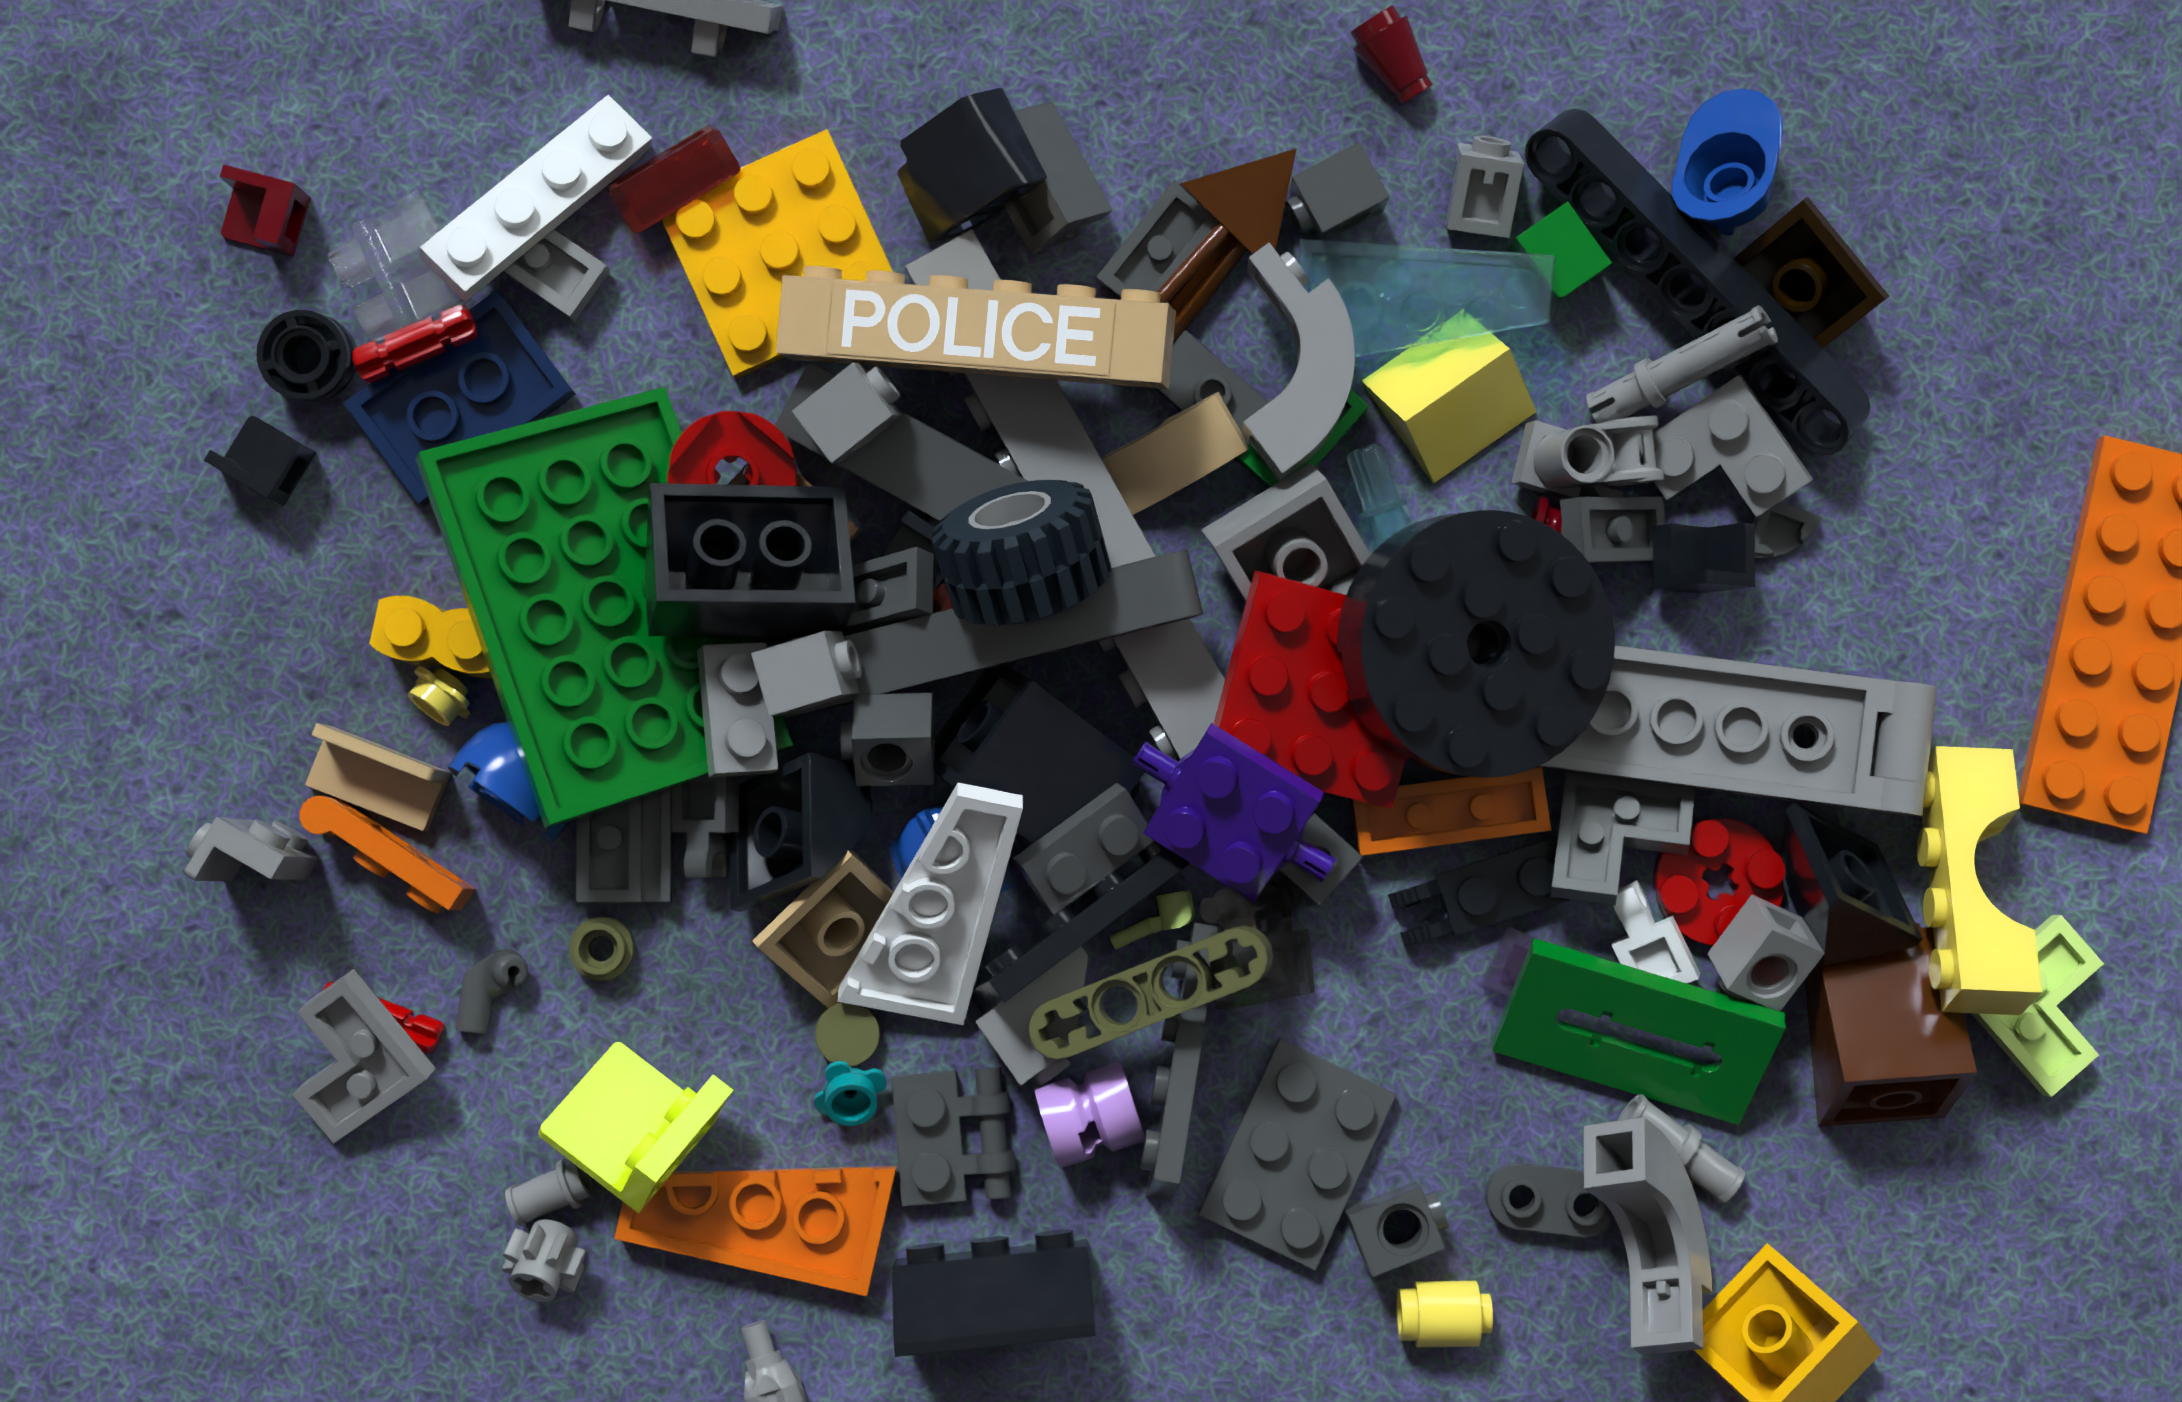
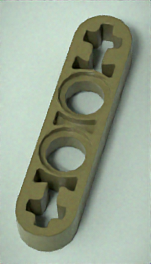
[1029,926,1273,1059]

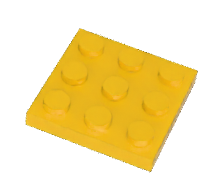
[660,129,893,379]

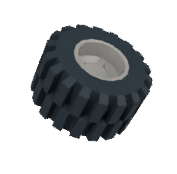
[931,480,1111,626]

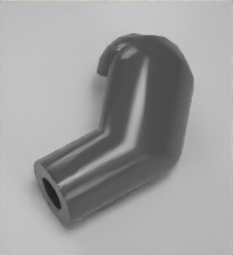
[455,949,528,1033]

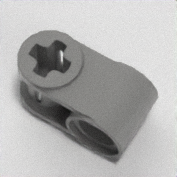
[1534,416,1665,489]

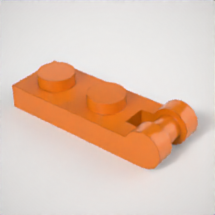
[299,796,476,914]

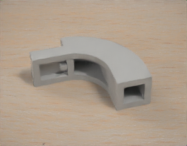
[1242,242,1355,482]
[1584,1117,1712,1355]

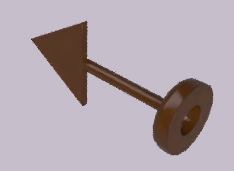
[1157,148,1297,303]

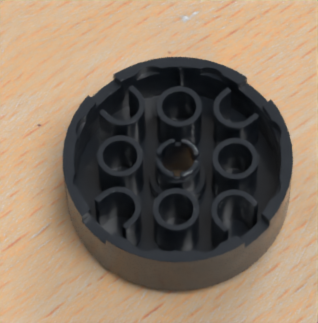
[1337,510,1615,778]

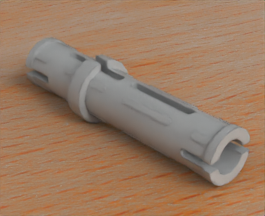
[1586,305,1778,424]

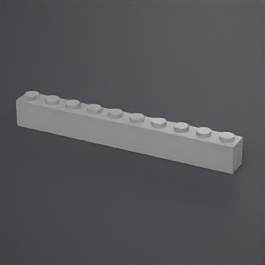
[905,229,1225,762]

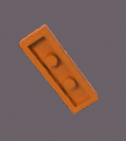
[1350,767,1551,856]

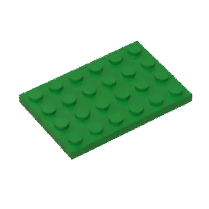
[415,387,793,829]

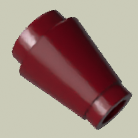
[1350,5,1433,105]

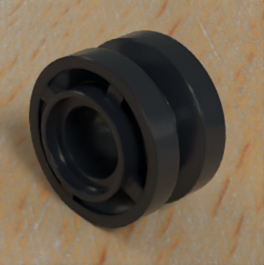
[256,310,356,402]

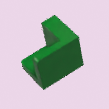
[1507,201,1612,300]

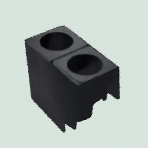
[898,88,1047,242]

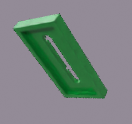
[1492,938,1786,1125]

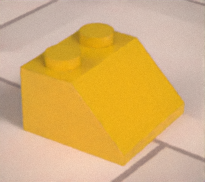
[1694,1243,1882,1402]

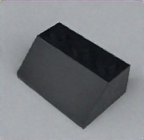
[645,483,855,637]
[892,1230,1096,1357]

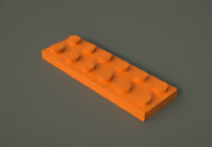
[2018,435,2182,834]

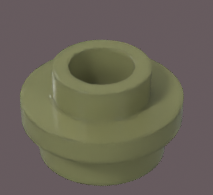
[569,917,635,981]

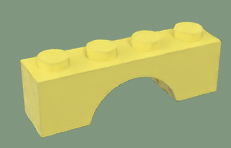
[1917,746,2042,1015]

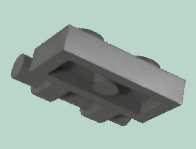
[892,1067,1016,1206]

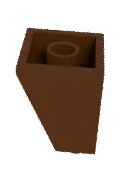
[1805,922,1977,1127]

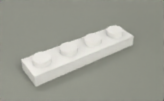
[420,95,652,302]

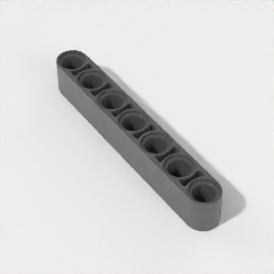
[783,550,1203,719]

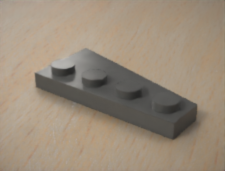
[1140,923,1220,1201]

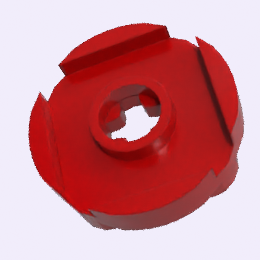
[666,410,797,486]
[1653,818,1785,945]

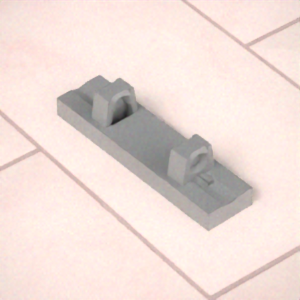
[569,0,783,58]

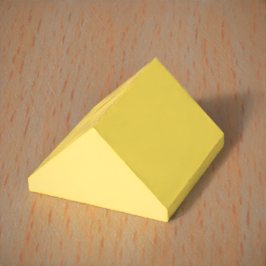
[1361,310,1537,484]

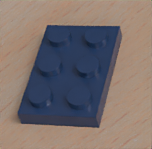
[343,290,576,507]

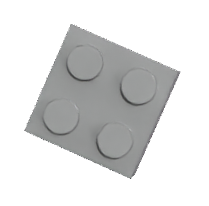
[1202,463,1370,604]

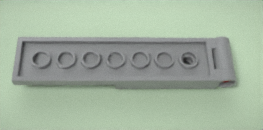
[1467,628,1938,817]

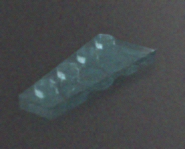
[1288,239,1556,367]

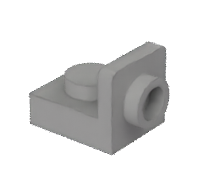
[1445,136,1524,238]

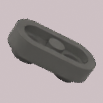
[1485,1162,1614,1237]

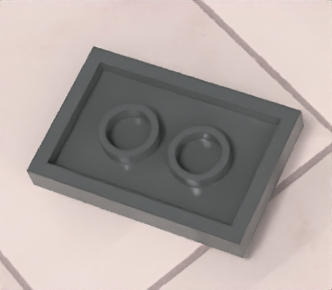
[1198,1038,1397,1271]

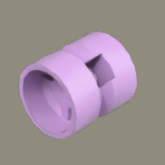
[1034,1061,1145,1169]

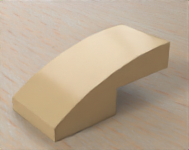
[1102,392,1249,515]

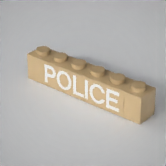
[776,266,1176,389]

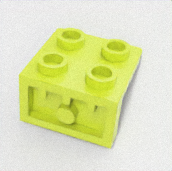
[538,1042,733,1214]

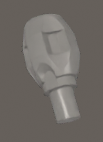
[741,1320,807,1402]

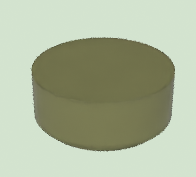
[815,1002,881,1066]

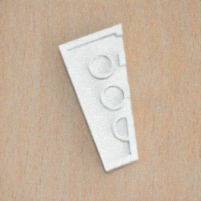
[837,783,1023,1025]

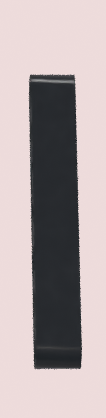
[1525,109,1871,456]

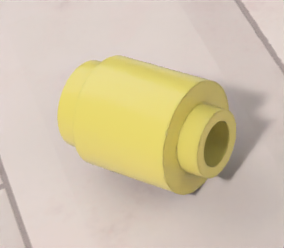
[1396,1280,1493,1348]

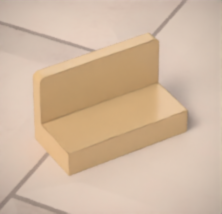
[305,723,451,832]

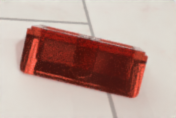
[607,124,741,233]

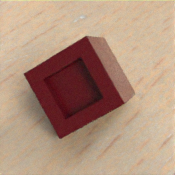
[219,165,311,257]

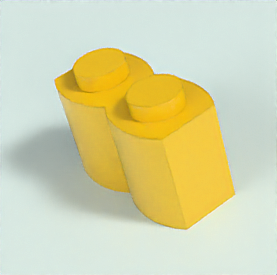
[369,596,492,679]

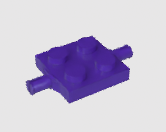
[1131,723,1336,902]

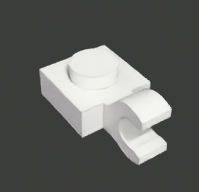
[1612,880,1701,984]

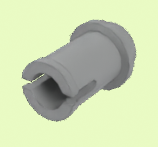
[505,1158,594,1226]

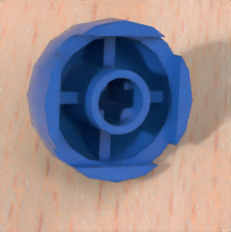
[447,722,569,843]

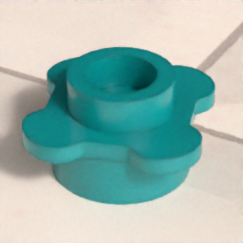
[814,1061,887,1126]

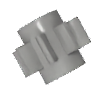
[502,1220,586,1302]

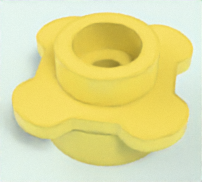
[408,666,471,726]

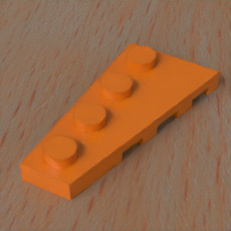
[614,1166,897,1296]

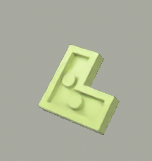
[1971,915,2104,1097]

